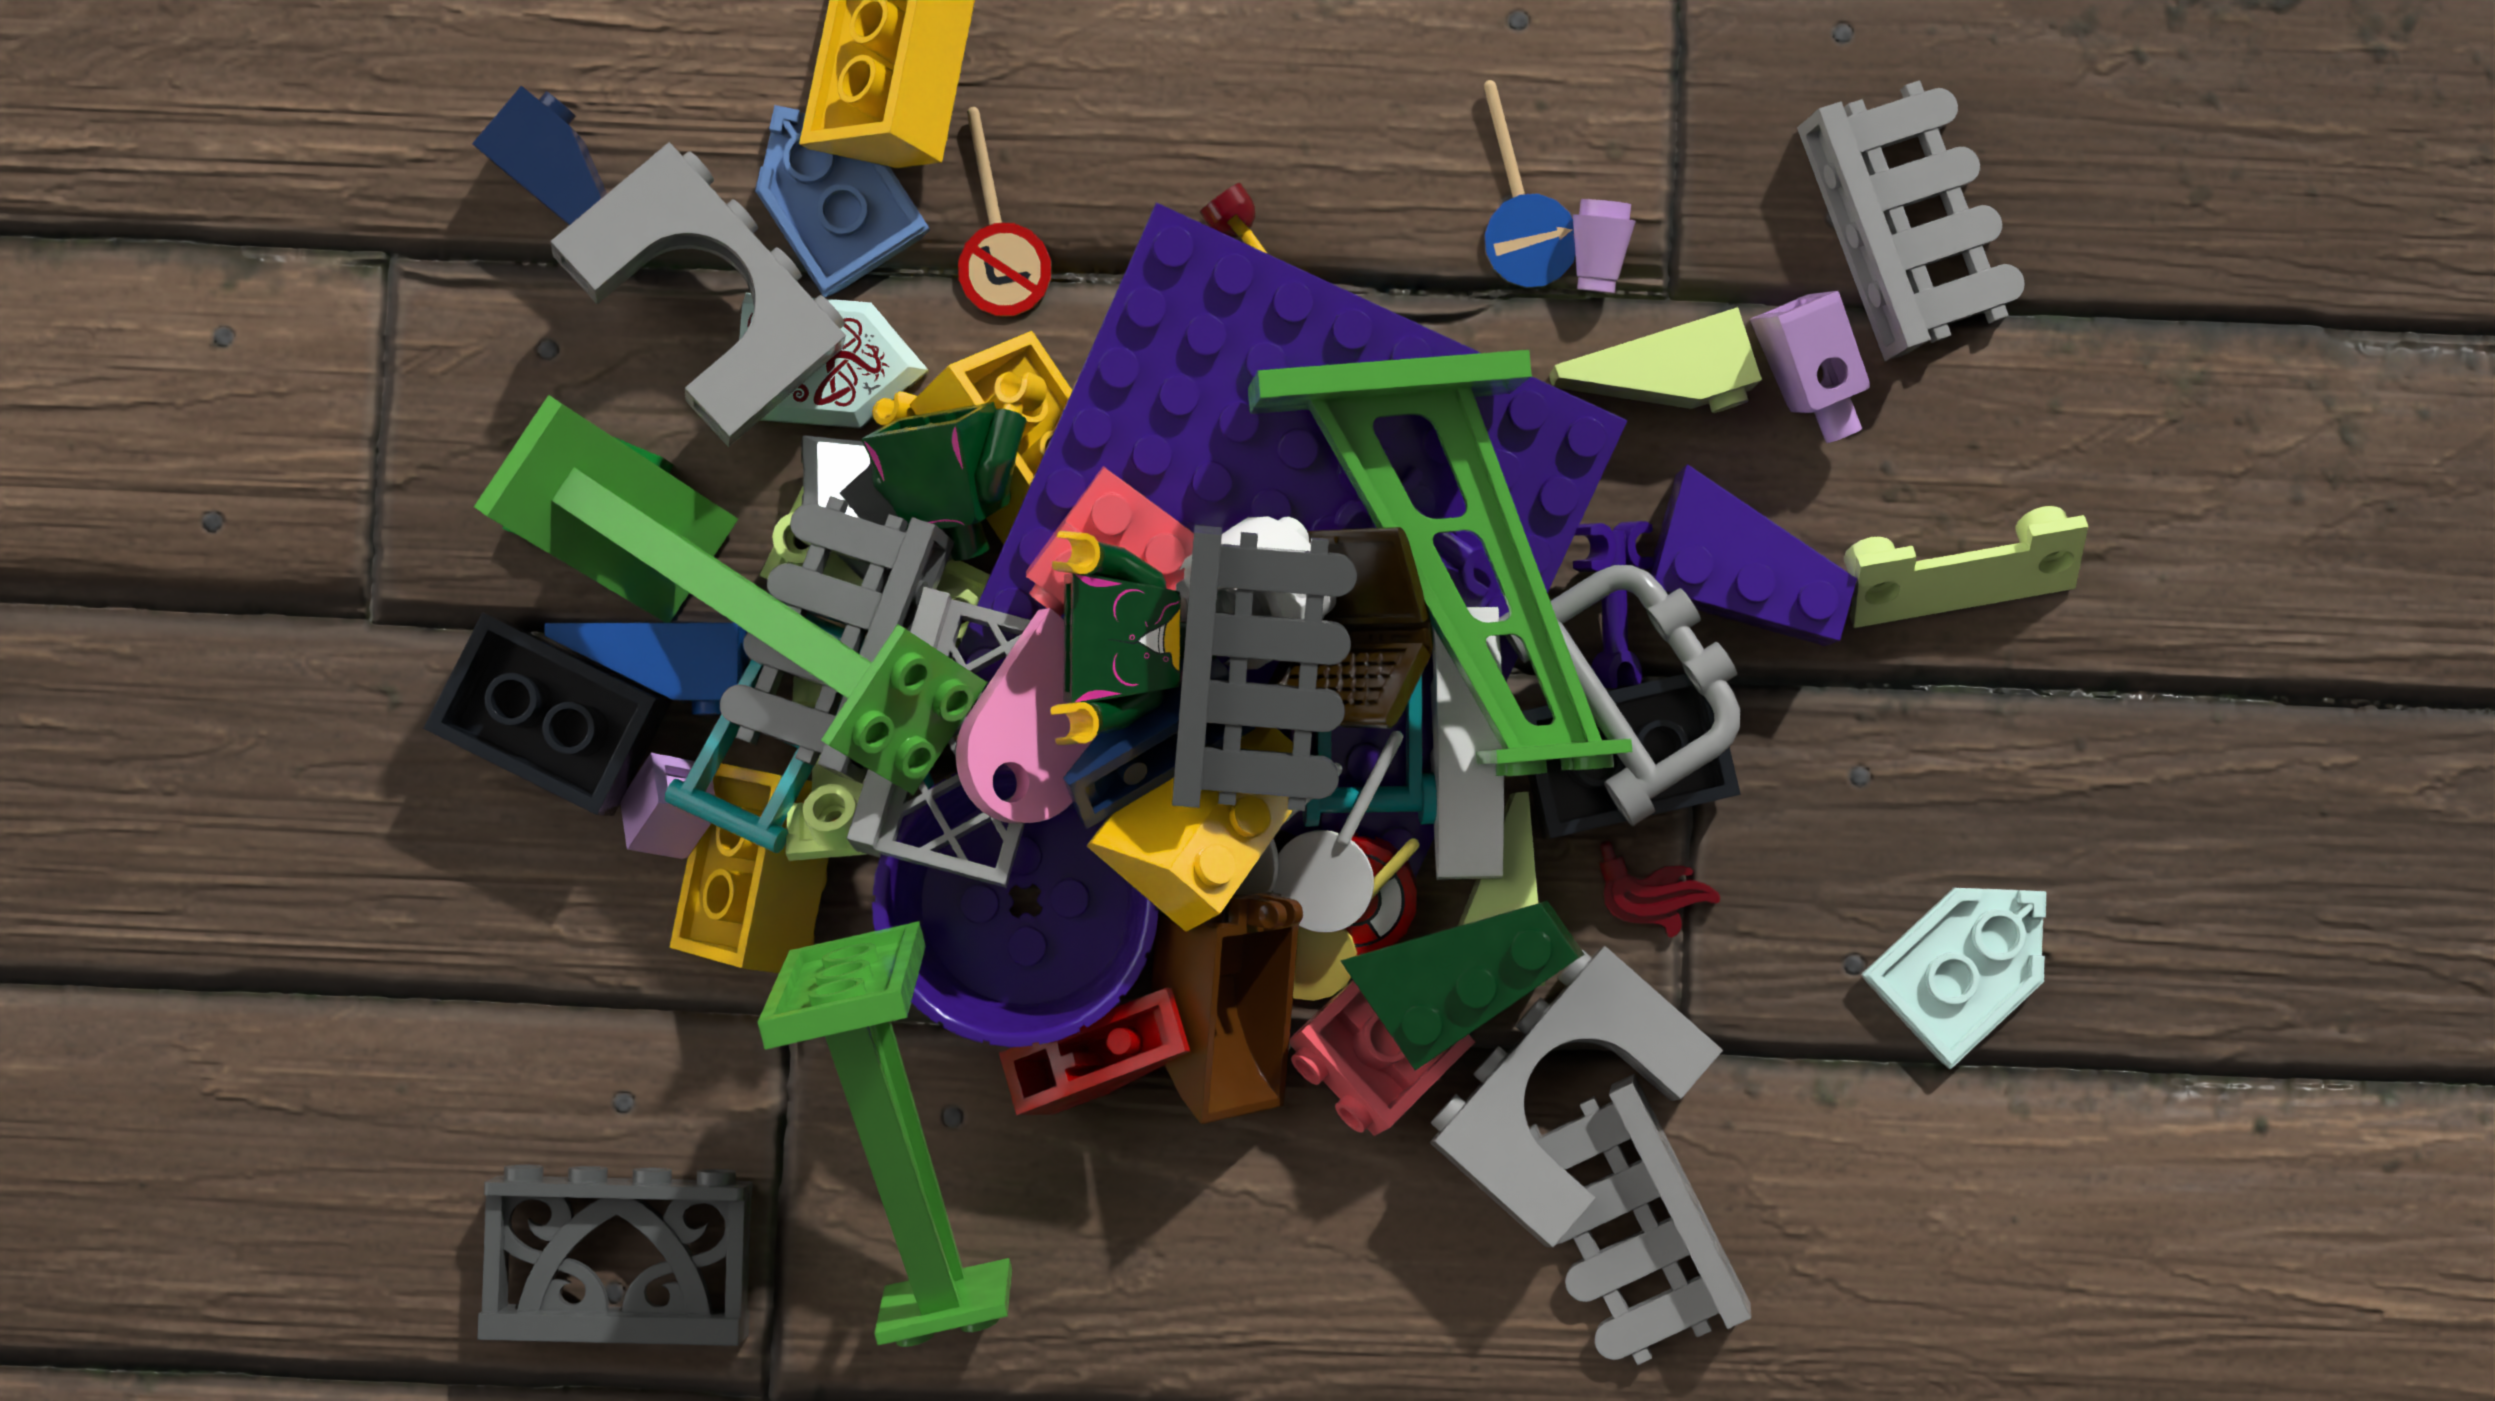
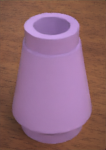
[1573,199,1636,293]

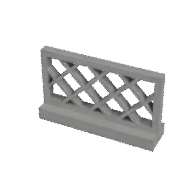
[847,587,1031,888]

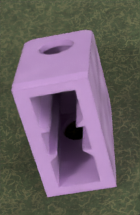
[1750,291,1870,443]

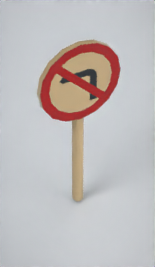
[958,107,1051,316]

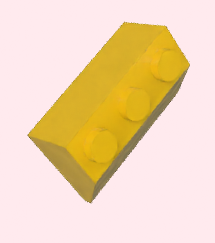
[799,0,975,168]
[910,331,1072,545]
[1087,727,1293,932]
[669,763,838,973]

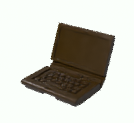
[1268,527,1433,728]

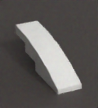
[1430,607,1504,880]

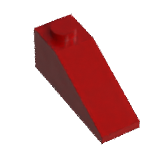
[999,988,1190,1115]

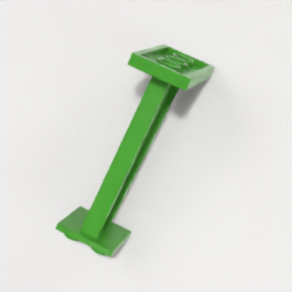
[1248,350,1633,776]
[474,395,988,795]
[758,921,1012,1347]

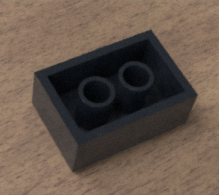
[423,612,671,816]
[1522,674,1741,839]

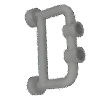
[1498,565,1740,826]

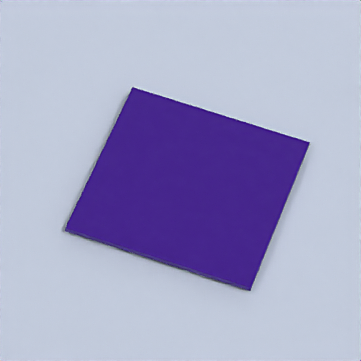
[953,202,1627,878]

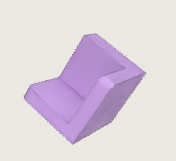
[621,753,715,859]

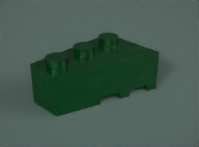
[1341,901,1585,1071]

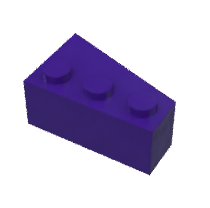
[1649,464,1857,646]

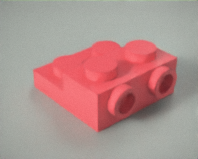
[1026,466,1194,617]
[1289,980,1475,1136]

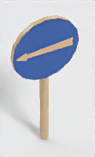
[1484,80,1575,288]

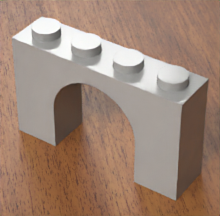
[550,142,846,447]
[1429,946,1723,1248]

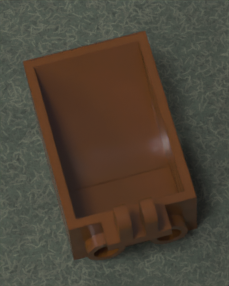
[1151,892,1303,1124]

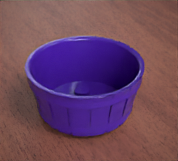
[872,764,1159,1047]

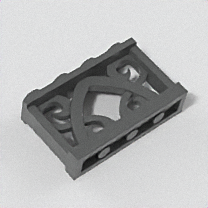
[477,1165,753,1346]

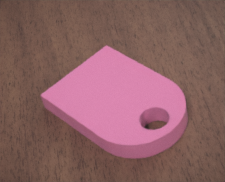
[956,608,1097,824]

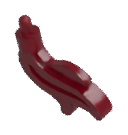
[1598,841,1720,938]

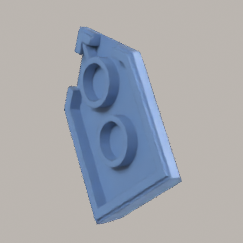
[755,105,930,298]

